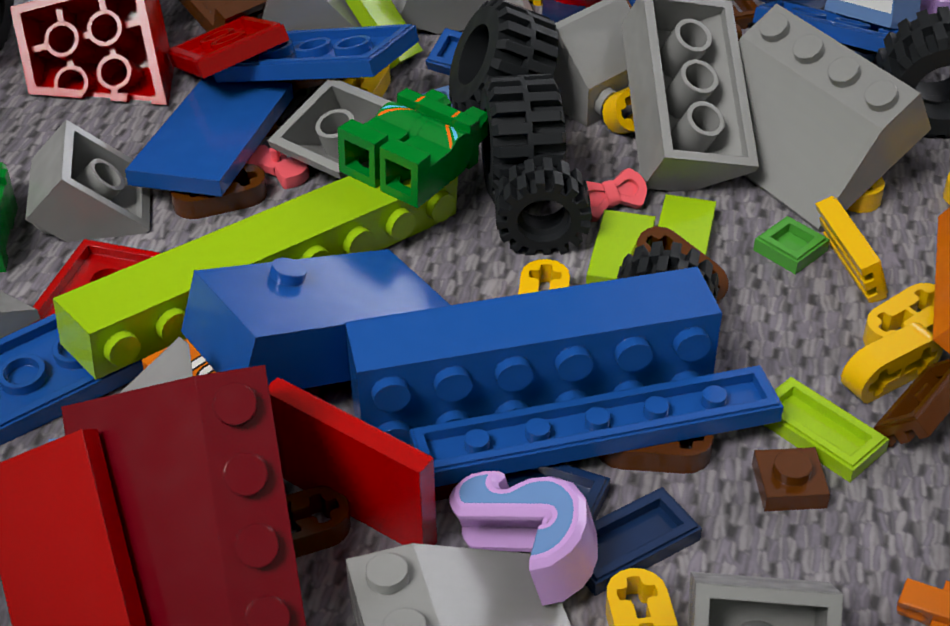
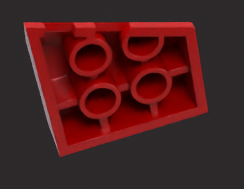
[10,0,174,106]

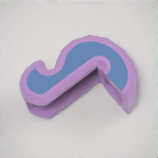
[449,471,598,606]

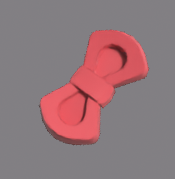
[246,145,310,189]
[586,168,647,222]

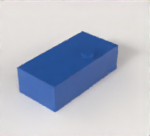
[181,249,450,389]

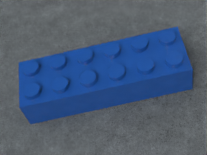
[345,266,722,444]

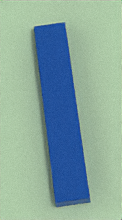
[409,365,784,487]

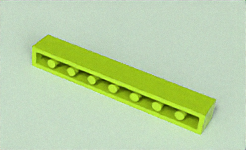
[53,176,458,380]

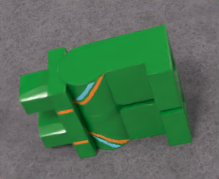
[337,88,489,208]

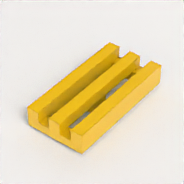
[815,196,888,303]

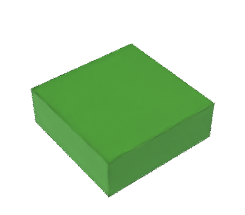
[753,216,830,275]

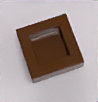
[752,447,830,512]

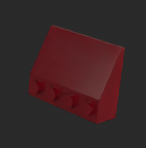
[61,365,306,626]

